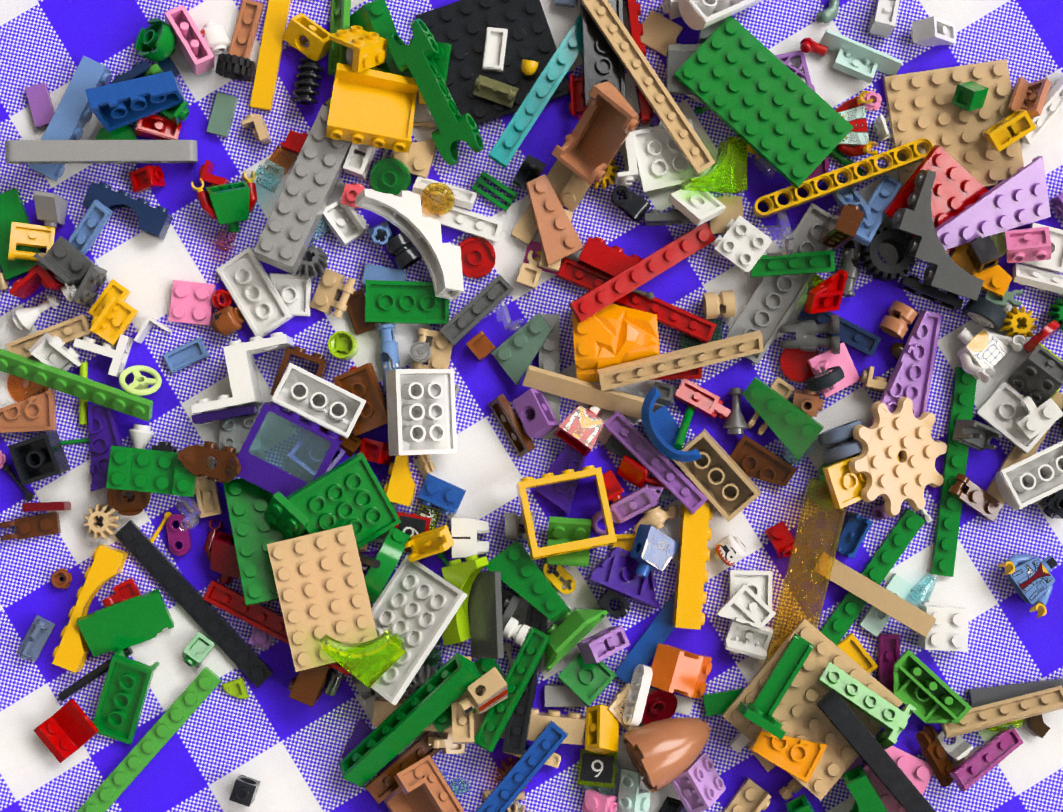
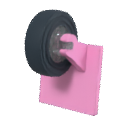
[806,342,861,398]

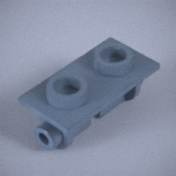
[17,615,56,662]

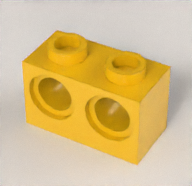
[983,109,1036,152]

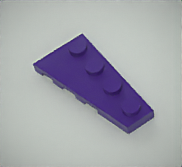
[88,403,124,492]

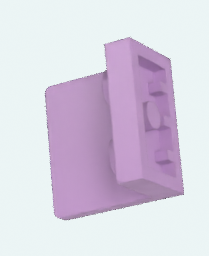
[671,752,726,812]

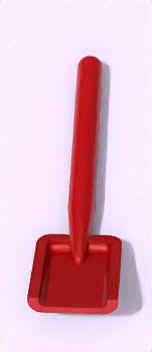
[617,455,709,502]

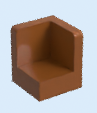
[466,331,496,362]

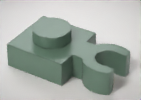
[984,286,1023,308]

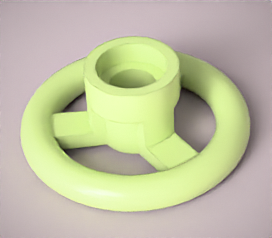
[119,365,162,396]

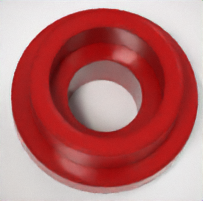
[211,289,232,310]

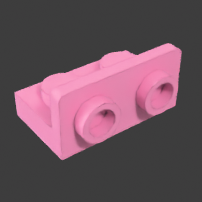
[1005,227,1051,263]

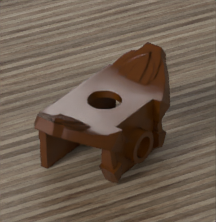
[177,441,241,483]

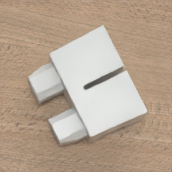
[451,517,489,558]

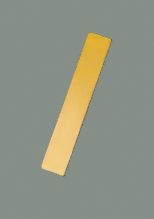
[250,0,291,111]

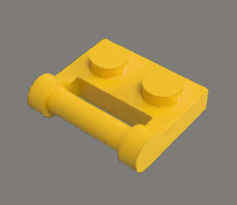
[8,222,55,261]

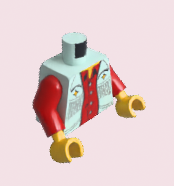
[835,91,879,157]

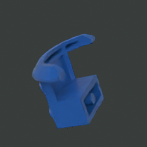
[641,387,702,462]

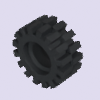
[215,53,256,82]

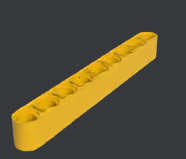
[753,138,933,218]

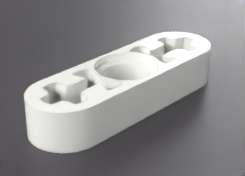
[623,664,653,727]

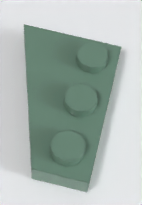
[491,313,553,385]

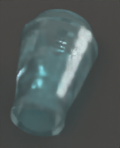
[909,573,938,605]

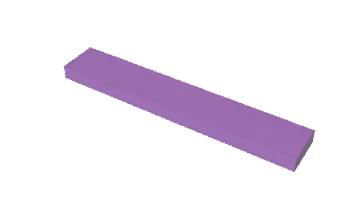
[603,410,708,514]

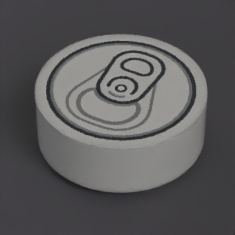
[410,341,431,363]

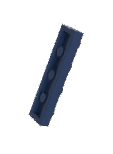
[797,301,881,357]

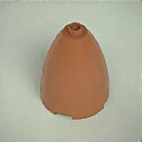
[622,717,711,793]

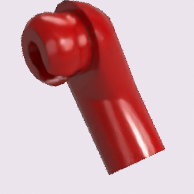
[800,38,828,57]

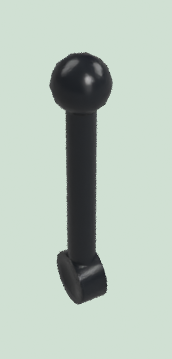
[3,464,34,500]

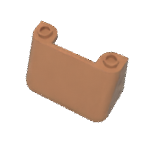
[551,81,639,185]

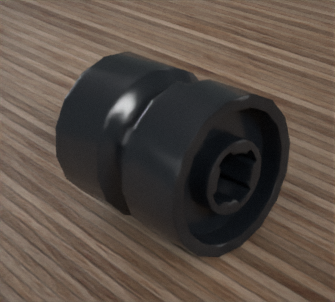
[384,232,422,271]

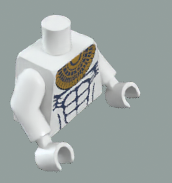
[956,327,1025,383]

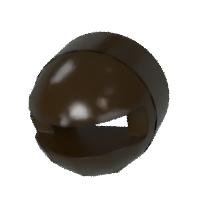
[889,342,905,361]

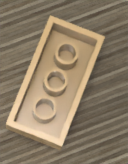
[673,428,761,522]

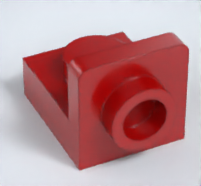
[129,165,166,193]
[359,438,393,465]
[593,470,624,503]

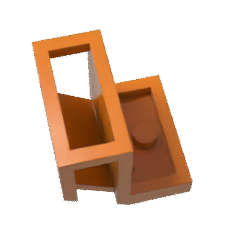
[650,643,712,698]

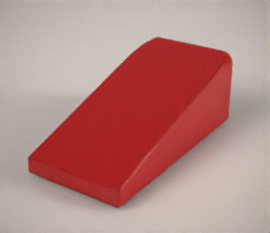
[135,115,182,140]

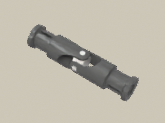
[840,239,863,297]

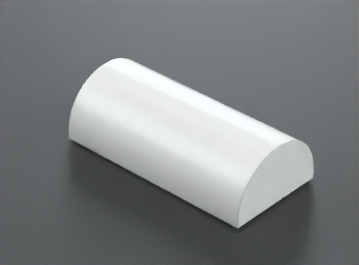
[678,0,764,30]
[270,363,366,439]
[995,441,1063,510]

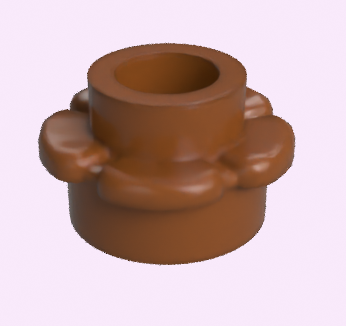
[51,568,72,589]

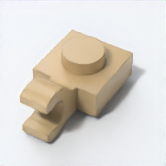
[427,733,465,754]

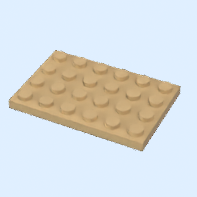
[267,524,381,672]

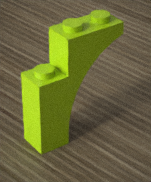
[441,554,489,646]

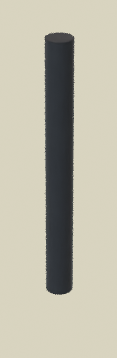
[58,647,133,701]

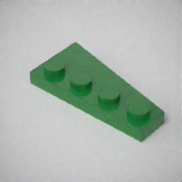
[742,377,824,461]

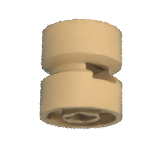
[702,290,736,320]

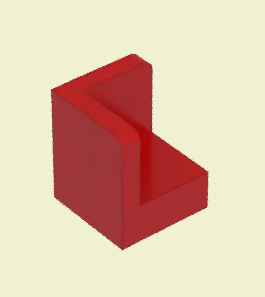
[280,130,308,155]

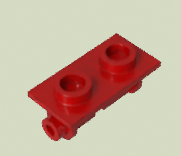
[568,74,587,120]

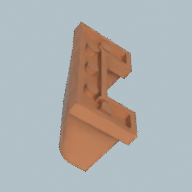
[384,755,465,812]

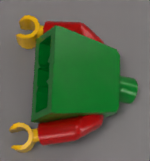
[191,171,257,233]

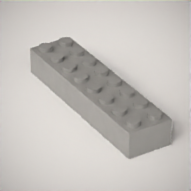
[253,105,352,275]

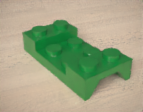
[106,446,196,497]

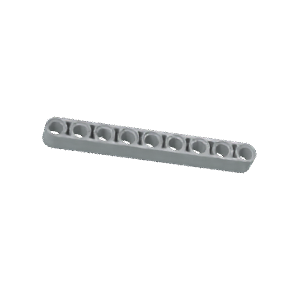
[5,140,198,164]

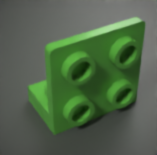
[546,516,591,567]

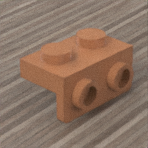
[1008,77,1051,118]

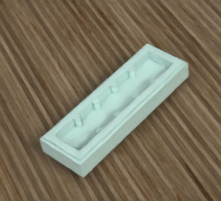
[859,573,913,637]

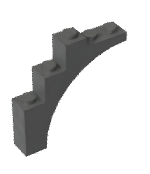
[892,170,984,301]

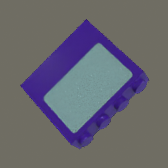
[237,401,343,499]

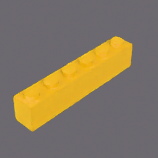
[672,502,713,630]

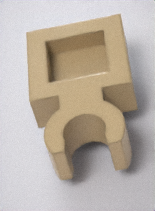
[515,250,542,290]

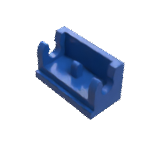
[830,511,873,559]

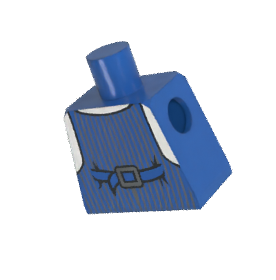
[630,524,680,578]

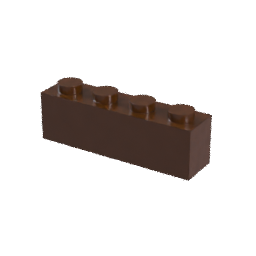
[818,204,865,250]

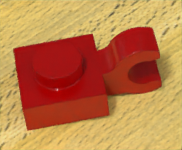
[102,578,142,607]

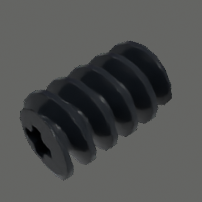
[291,58,324,105]

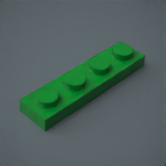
[750,250,835,278]

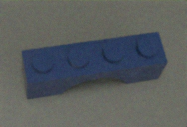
[82,181,173,240]

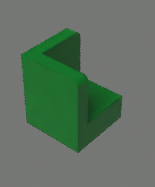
[952,81,989,111]

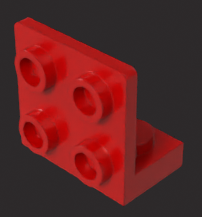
[8,265,65,299]
[33,699,99,763]

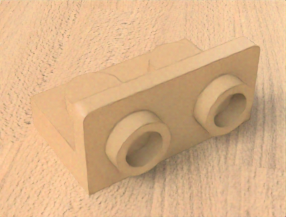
[723,777,771,812]

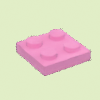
[168,280,216,326]

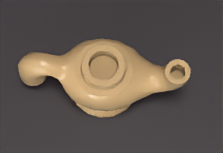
[635,505,678,536]

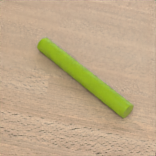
[79,362,88,425]

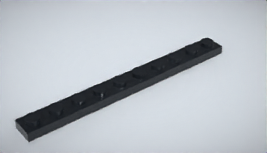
[115,520,274,688]

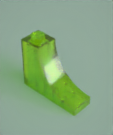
[682,136,747,194]
[320,630,406,688]

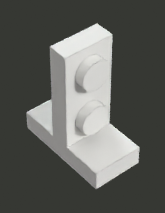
[73,334,134,377]

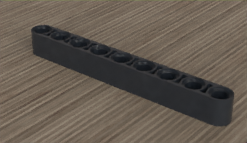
[816,688,936,812]

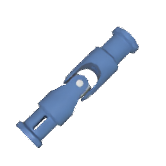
[377,324,400,392]

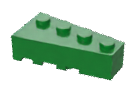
[486,540,571,623]

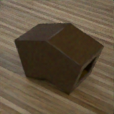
[1025,714,1051,738]

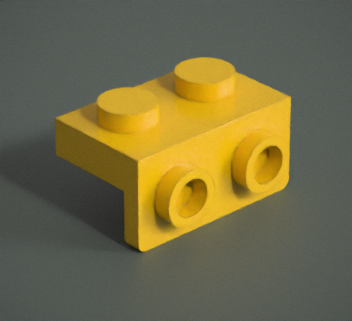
[90,296,139,346]

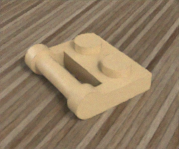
[410,328,453,369]

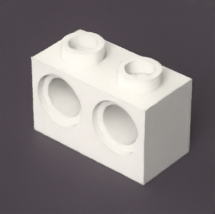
[343,142,377,180]

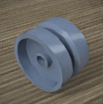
[817,419,863,463]

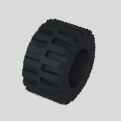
[860,226,916,281]

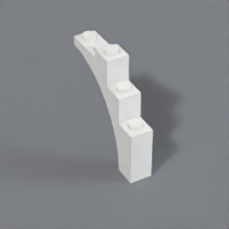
[355,189,464,300]

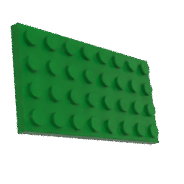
[673,16,854,189]

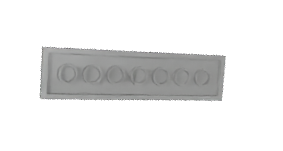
[724,203,832,365]

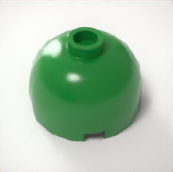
[135,18,176,62]

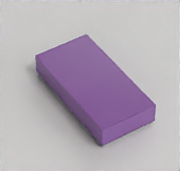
[25,82,55,129]

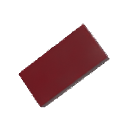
[22,501,71,512]

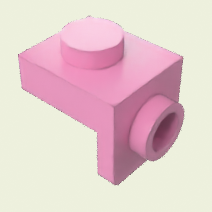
[581,789,617,812]

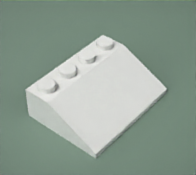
[386,369,457,456]

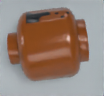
[211,305,244,336]

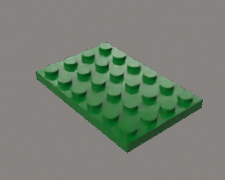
[223,470,309,606]

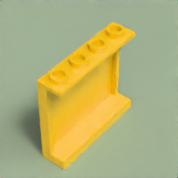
[325,63,418,153]

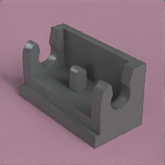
[952,419,1002,451]

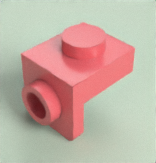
[340,183,366,209]

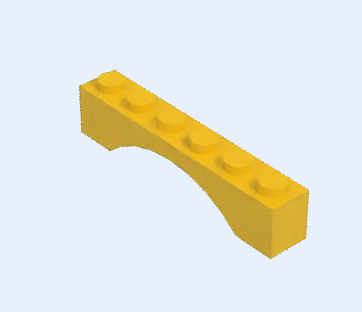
[384,455,416,506]
[52,544,129,673]

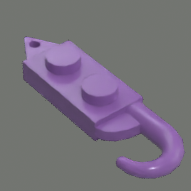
[591,485,664,535]

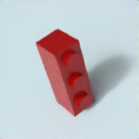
[578,236,642,278]

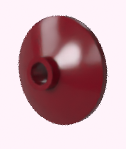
[642,689,677,724]

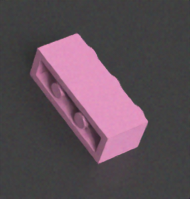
[165,4,214,75]

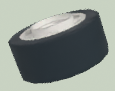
[963,296,1007,330]

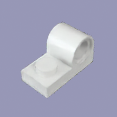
[868,0,900,38]

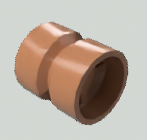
[879,301,918,340]

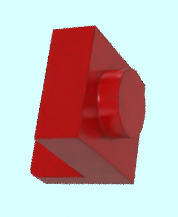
[199,160,230,187]
[765,521,797,558]

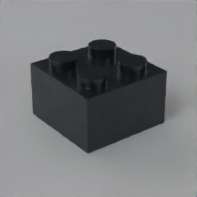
[8,430,70,486]

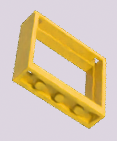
[516,465,617,560]

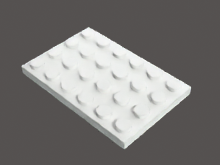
[351,555,467,705]

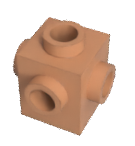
[793,387,823,417]

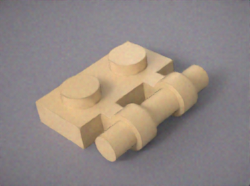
[310,268,356,319]

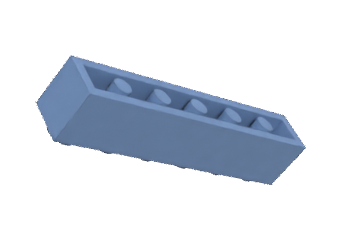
[28,55,112,182]

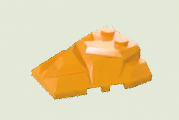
[572,300,660,383]

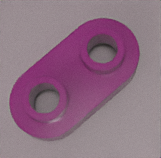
[166,514,192,556]

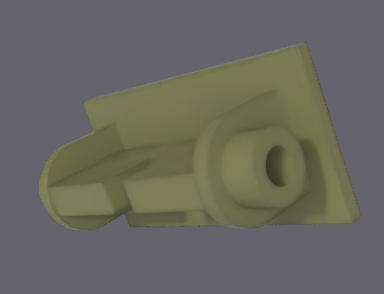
[473,75,519,108]

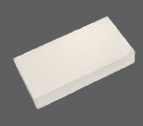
[482,27,508,72]

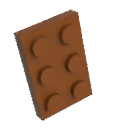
[333,363,388,436]

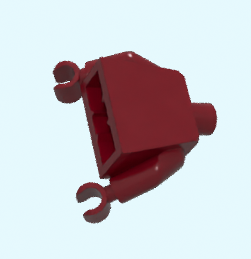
[204,519,240,584]

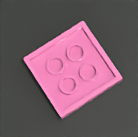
[850,746,933,812]

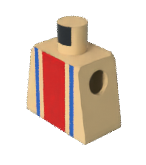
[458,667,508,714]

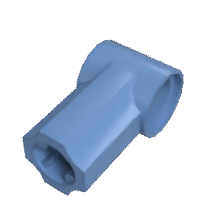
[368,221,394,246]

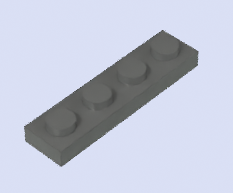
[439,274,514,347]

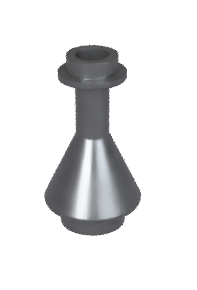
[723,388,748,435]

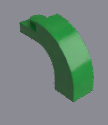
[364,527,410,603]

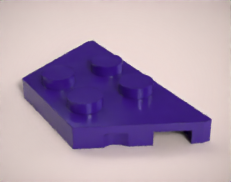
[586,547,659,609]

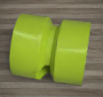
[328,331,358,360]

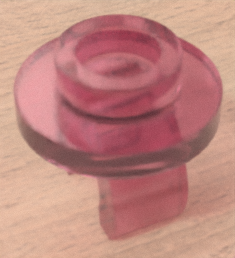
[214,230,236,252]

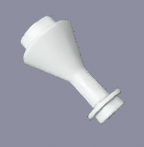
[12,294,60,330]
[129,424,154,449]

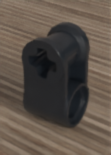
[611,185,651,223]

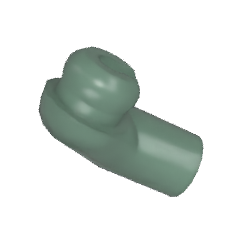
[816,0,840,24]

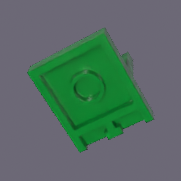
[737,634,814,740]

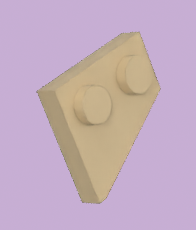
[390,140,437,178]

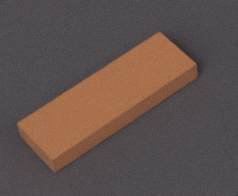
[228,0,264,59]

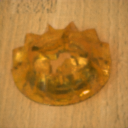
[421,183,455,216]

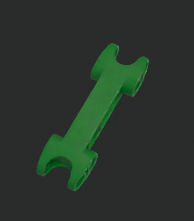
[387,18,484,166]

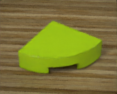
[222,677,249,699]

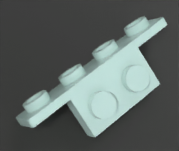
[819,29,903,83]
[616,768,650,812]

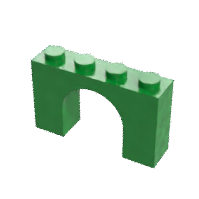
[785,765,888,812]

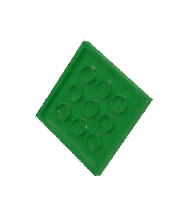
[287,452,401,549]

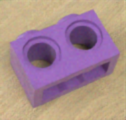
[577,626,630,664]

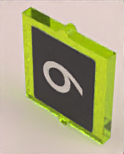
[577,749,618,788]

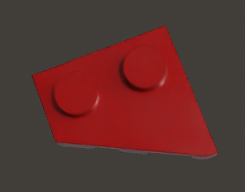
[804,270,848,314]

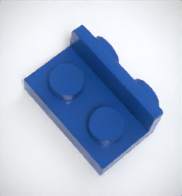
[417,474,466,516]

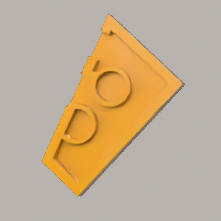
[951,242,1012,298]
[750,731,827,783]

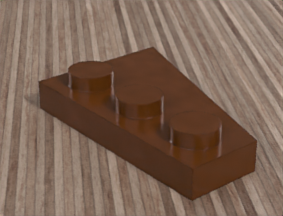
[729,434,797,486]

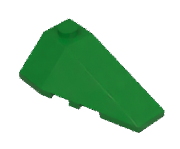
[350,0,413,78]

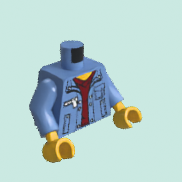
[998,554,1058,618]

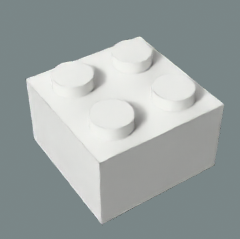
[919,605,969,652]

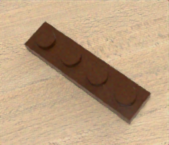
[364,731,442,804]

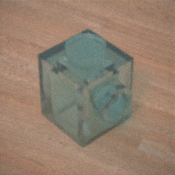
[255,159,285,193]

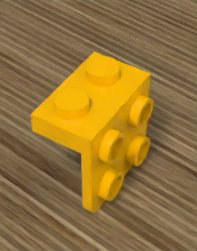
[329,25,387,72]

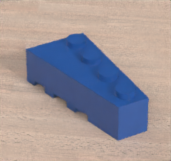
[85,71,185,132]

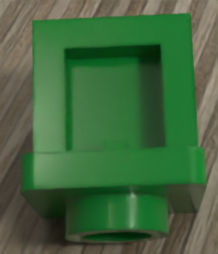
[158,100,190,126]

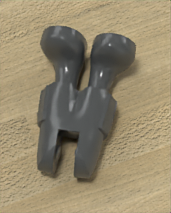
[780,315,840,355]

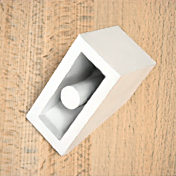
[911,16,956,46]

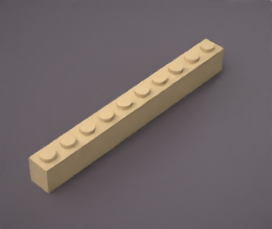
[372,695,586,745]

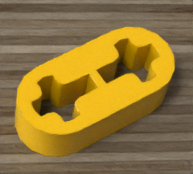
[543,562,576,594]

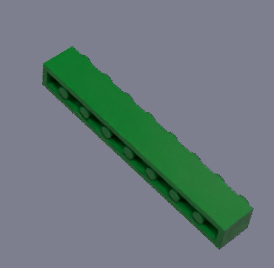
[339,653,480,787]

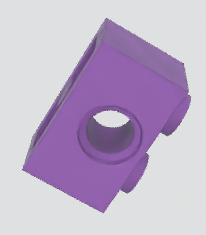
[512,389,559,438]

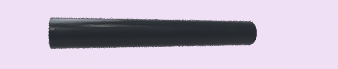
[359,553,381,568]

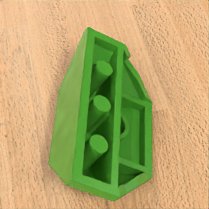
[545,608,608,672]
[893,649,972,723]

